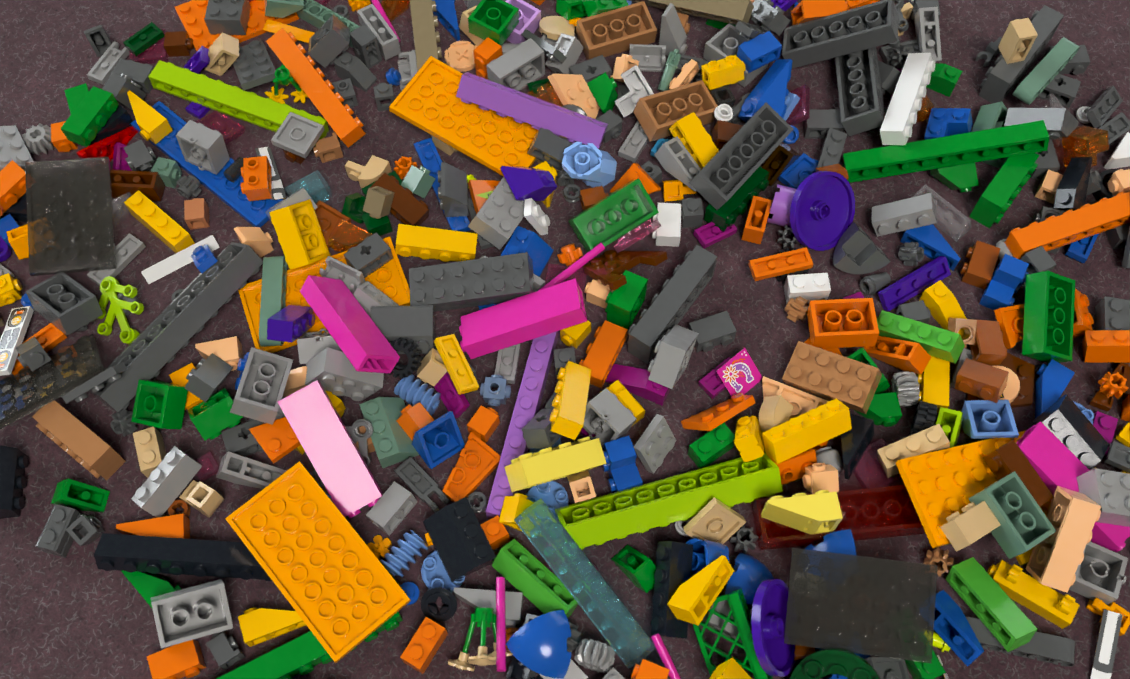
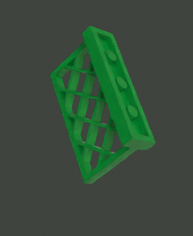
[693,588,773,679]

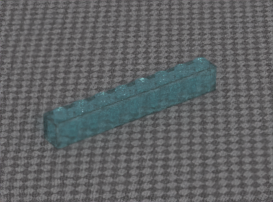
[514,498,655,669]

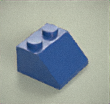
[500,226,554,277]

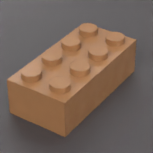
[576,1,657,60]
[633,80,718,142]
[782,341,882,414]
[32,398,126,481]

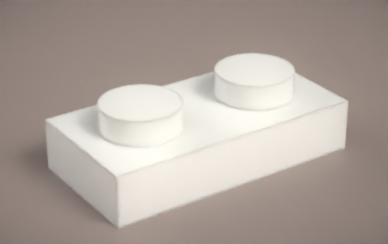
[524,198,550,235]

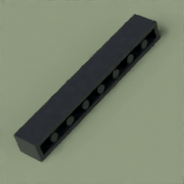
[94,533,272,581]

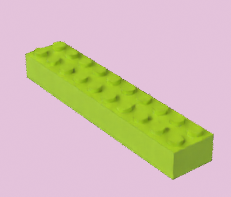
[555,452,783,552]

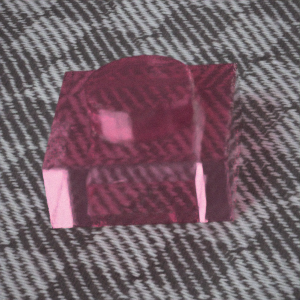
[195,452,219,482]

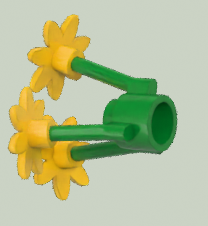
[265,65,309,104]

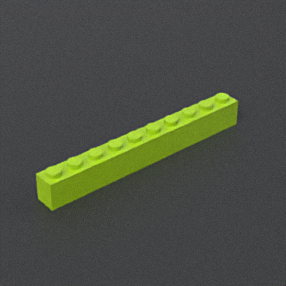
[148,60,329,146]

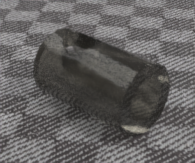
[223,157,243,183]

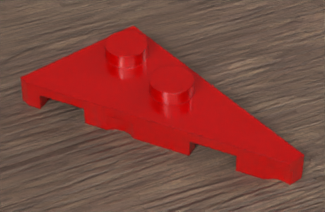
[77,126,138,177]

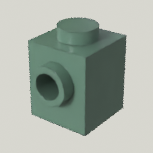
[151,157,183,188]
[401,165,436,199]

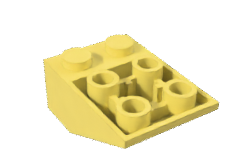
[761,490,843,535]

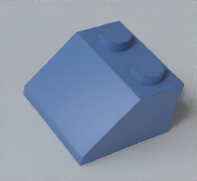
[961,400,1019,439]

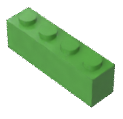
[877,310,965,364]
[492,539,581,618]
[946,557,1037,652]

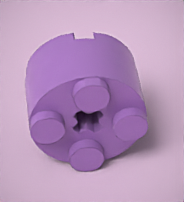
[767,184,797,228]

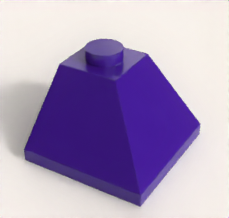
[500,166,557,201]

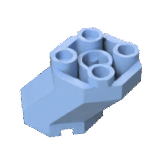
[562,142,617,187]

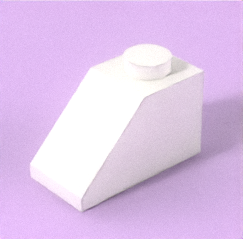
[1104,132,1130,169]

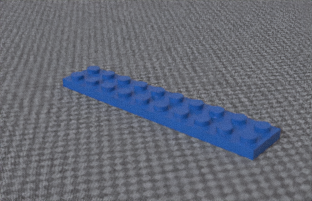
[131,101,283,228]

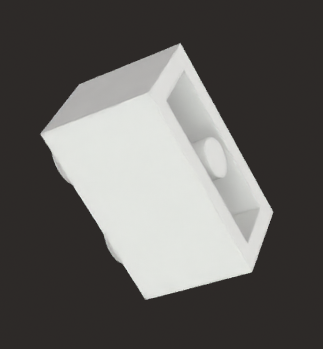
[652,203,681,247]
[784,273,831,303]

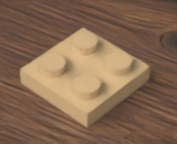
[683,497,746,544]

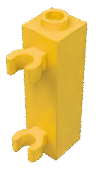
[987,560,1080,629]

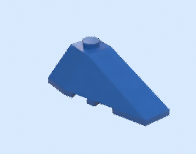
[738,59,793,122]

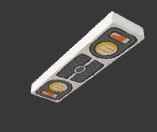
[0,306,34,376]

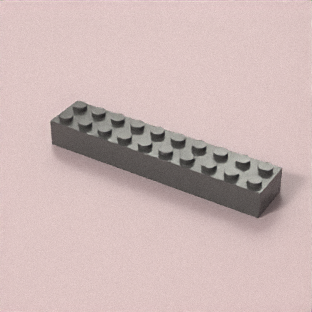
[90,242,263,412]

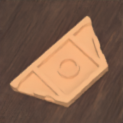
[548,73,600,119]
[762,376,828,420]

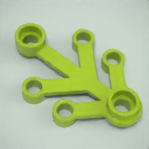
[97,276,144,345]

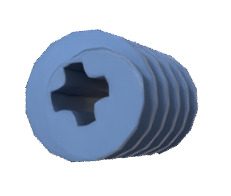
[394,374,441,416]
[379,530,429,579]

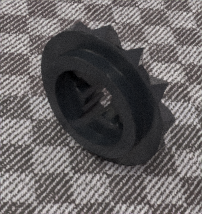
[421,586,458,622]

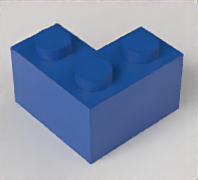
[924,108,973,140]
[979,254,1029,310]
[601,436,643,492]

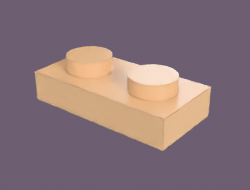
[669,59,700,90]

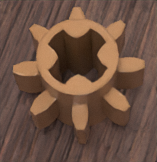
[785,296,808,322]
[924,547,954,577]

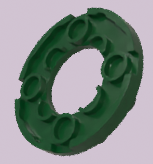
[790,648,880,679]

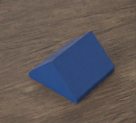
[412,411,465,469]

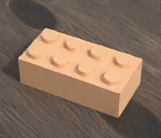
[1026,486,1101,593]

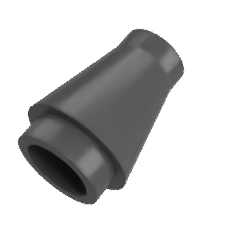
[860,272,891,295]

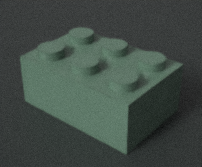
[969,471,1056,559]

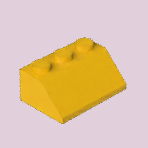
[269,199,330,270]

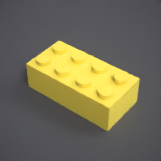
[504,436,607,493]

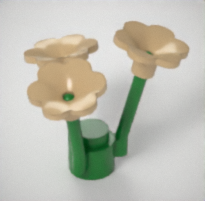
[448,608,513,671]

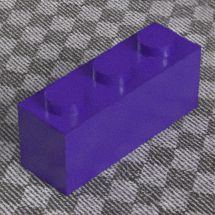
[267,305,315,342]

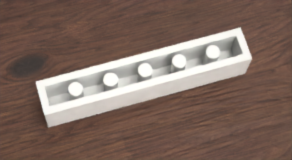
[880,53,935,145]

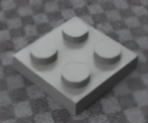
[271,112,324,159]
[634,414,676,474]

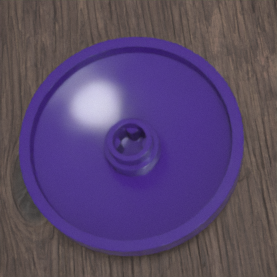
[790,171,855,251]
[751,579,798,677]

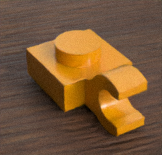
[663,180,697,202]
[1086,597,1130,636]

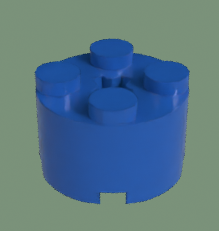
[686,538,729,577]

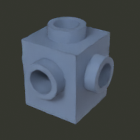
[480,375,511,406]

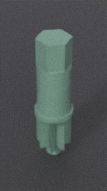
[657,49,681,92]

